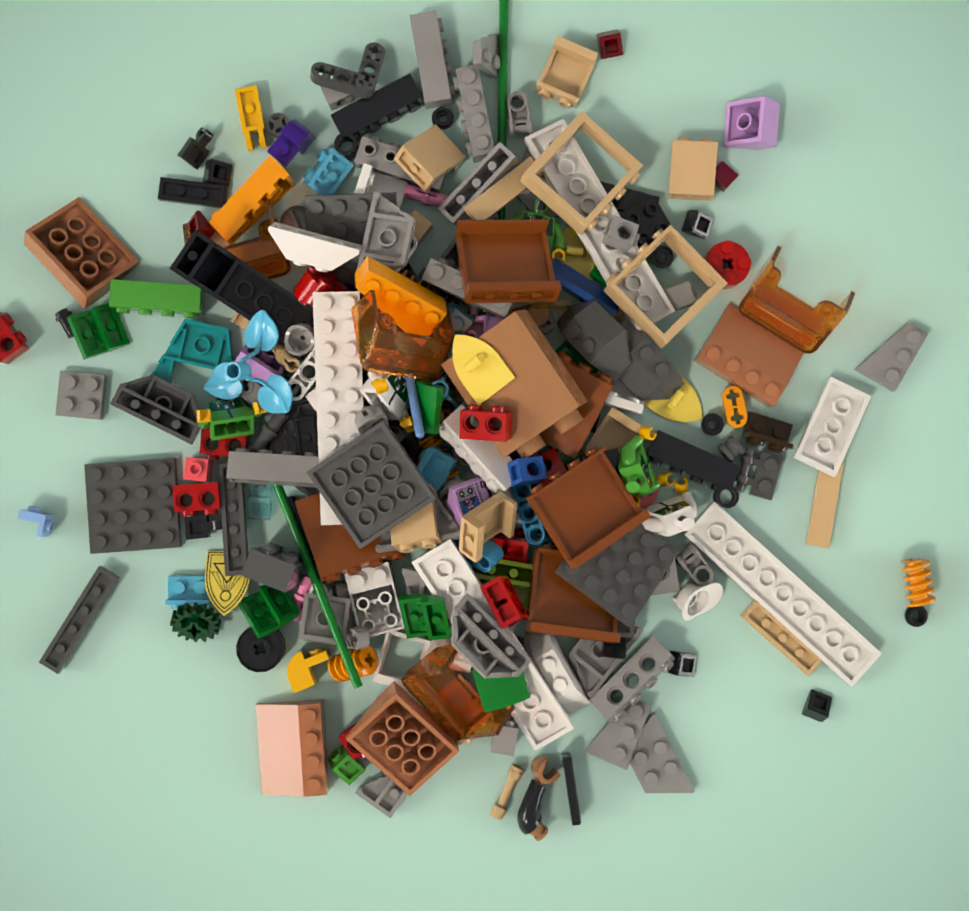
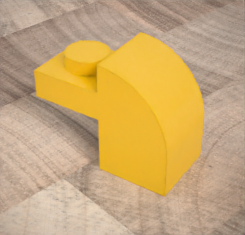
[287,647,332,693]

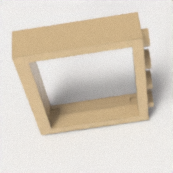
[520,111,643,235]
[603,225,728,349]

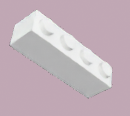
[439,404,513,494]

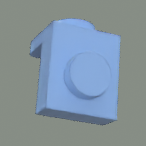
[18,506,54,537]

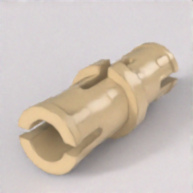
[271,340,300,372]

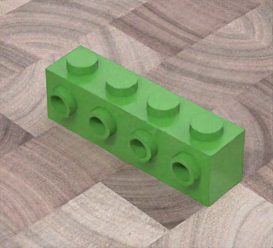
[109,279,206,319]

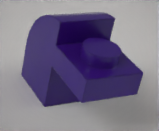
[267,119,316,168]

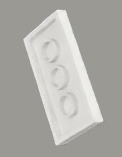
[793,377,871,477]

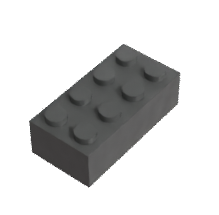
[241,542,306,592]

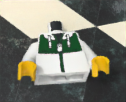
[359,362,414,433]
[633,477,697,537]

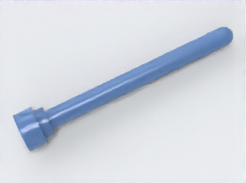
[394,333,424,438]

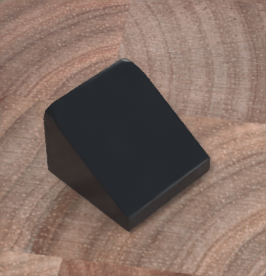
[203,159,232,187]
[682,210,714,239]
[601,637,626,659]
[668,651,697,677]
[802,689,832,722]

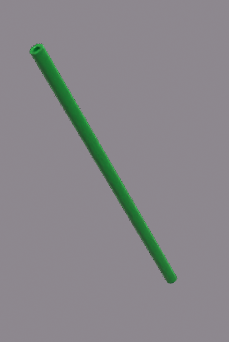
[497,0,508,220]
[273,485,363,689]

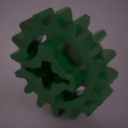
[170,602,221,642]

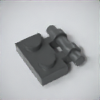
[735,447,783,500]

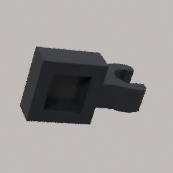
[177,127,214,170]
[184,515,222,540]

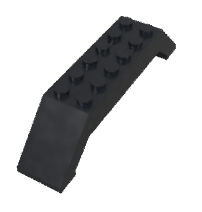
[169,229,393,398]

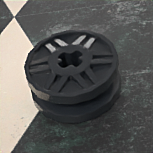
[236,626,286,672]

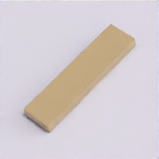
[464,156,544,220]
[805,460,844,548]
[740,600,822,676]

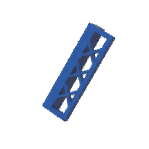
[550,254,619,317]

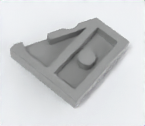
[473,34,500,78]
[355,774,407,818]

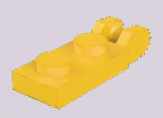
[235,85,267,151]

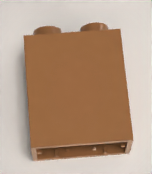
[441,310,588,458]

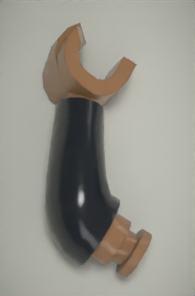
[517,754,561,841]

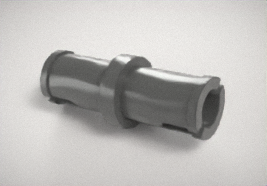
[251,413,289,452]

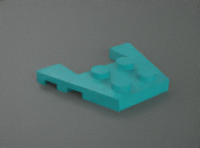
[150,319,233,383]

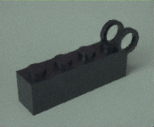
[331,74,424,160]
[646,430,741,508]

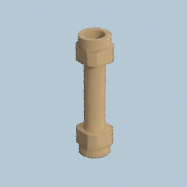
[490,764,524,820]

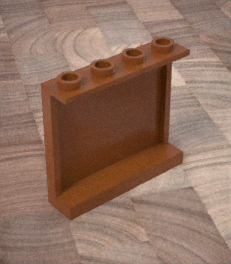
[455,219,562,303]
[540,346,616,459]
[526,446,651,569]
[295,493,406,583]
[525,544,621,643]

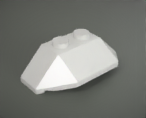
[268,222,362,272]
[523,632,591,712]

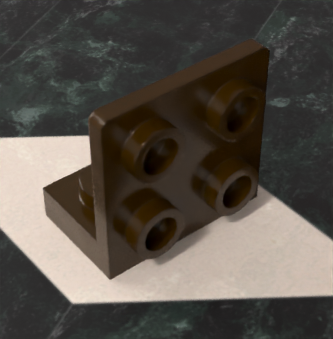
[741,411,794,453]

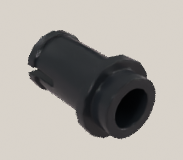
[55,308,74,338]

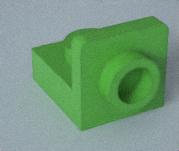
[327,744,366,785]

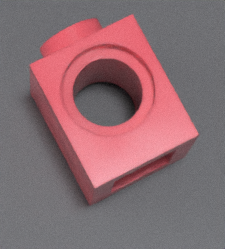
[183,457,214,482]

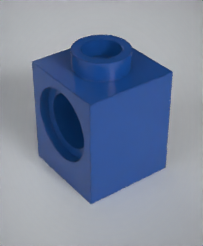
[507,456,547,487]

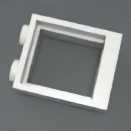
[373,628,431,694]

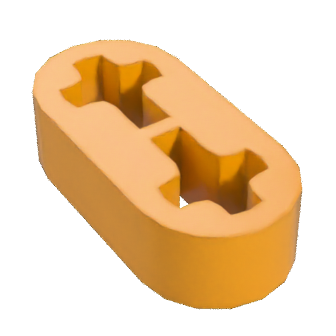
[721,386,747,428]

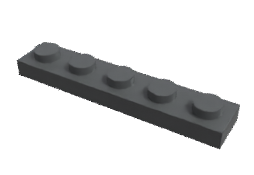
[218,463,248,576]
[39,566,120,674]

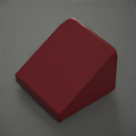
[596,30,623,59]
[715,161,739,192]
[187,210,215,238]

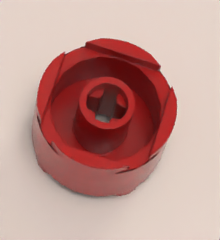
[704,240,751,290]
[293,265,349,311]

